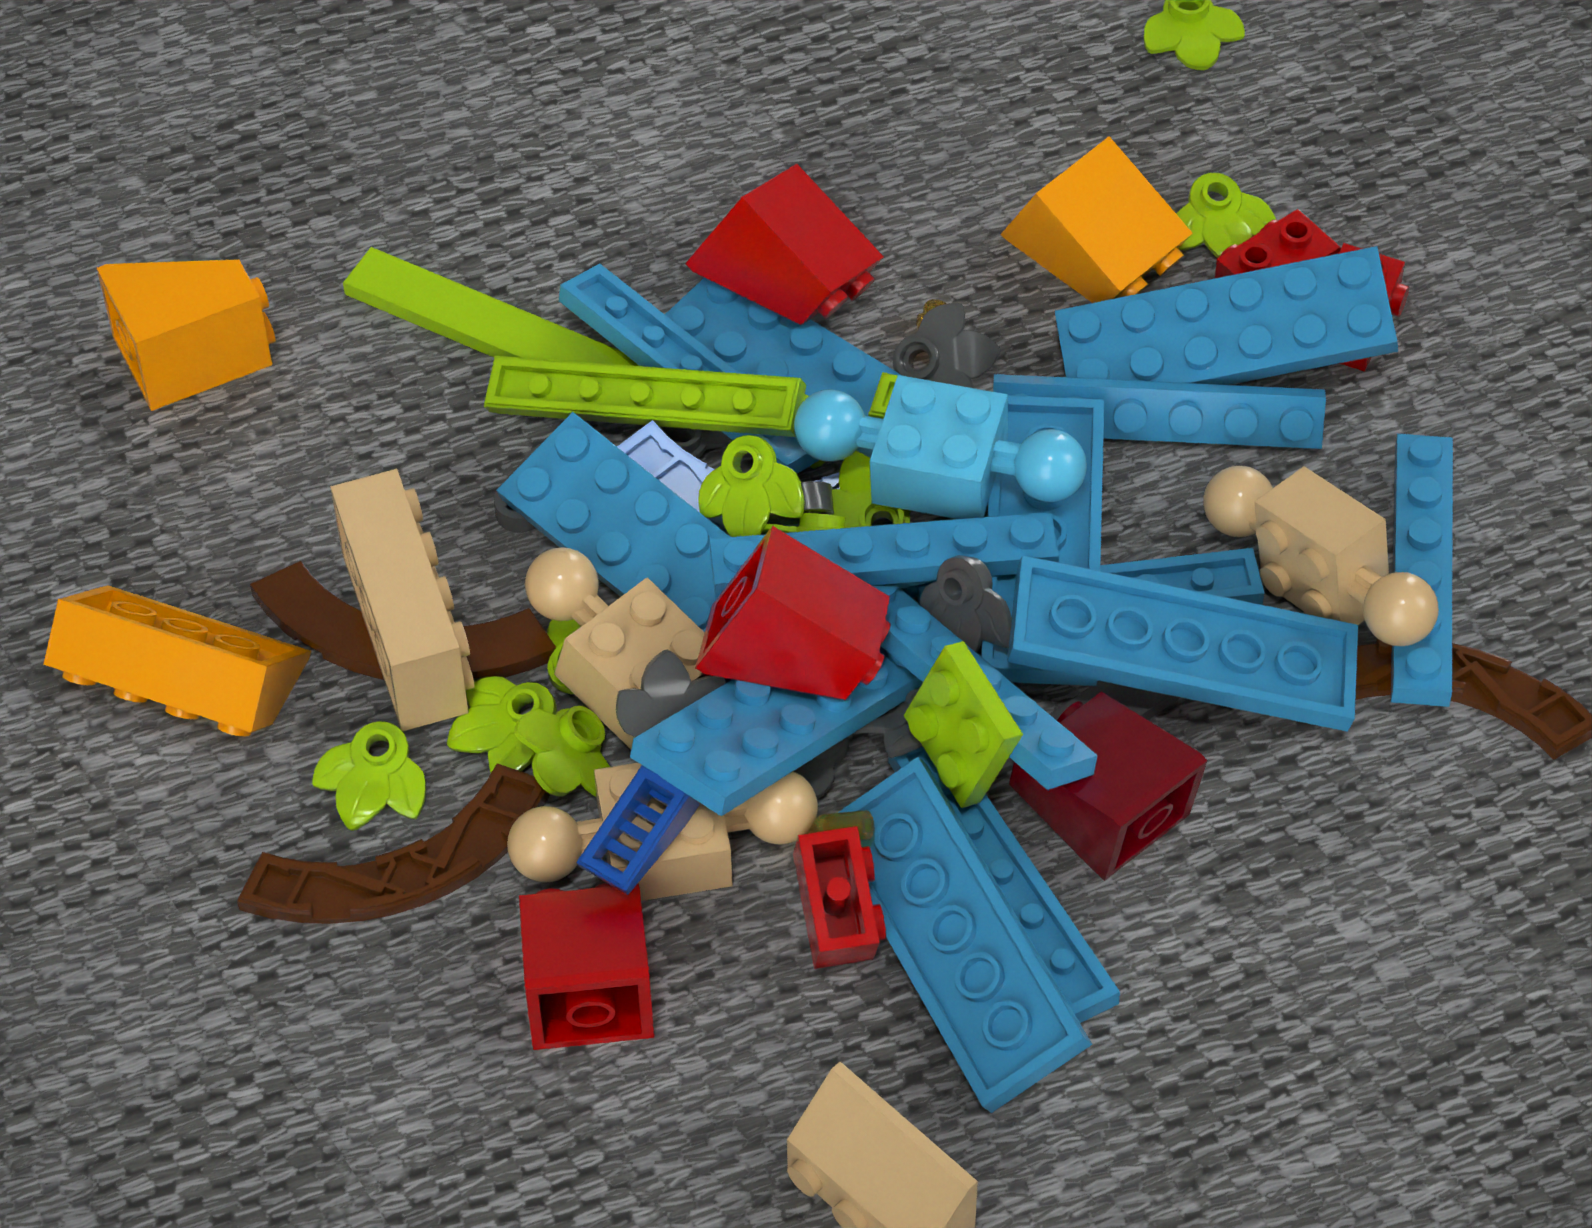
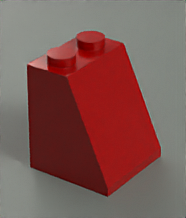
[685,164,884,325]
[695,526,891,700]
[519,883,654,1050]

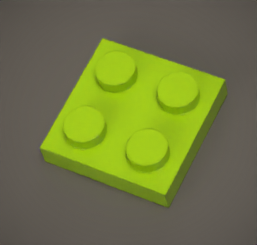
[903,641,1023,808]

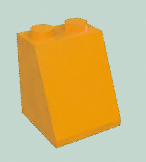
[1001,136,1193,303]
[97,259,276,411]

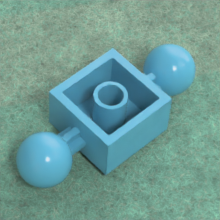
[794,375,1087,519]

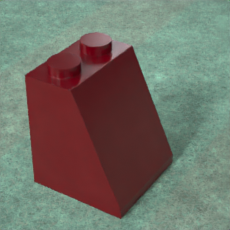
[1009,691,1208,881]

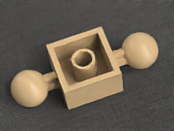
[1203,466,1439,646]
[525,547,709,749]
[507,763,818,901]

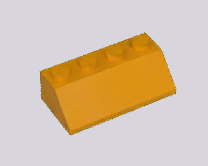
[43,585,311,736]

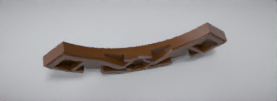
[250,561,556,680]
[1355,639,1592,760]
[237,763,550,924]

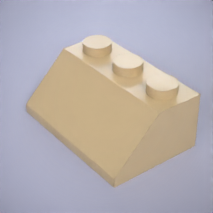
[787,1062,978,1228]

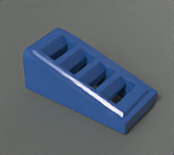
[576,765,700,895]

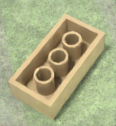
[330,469,475,731]

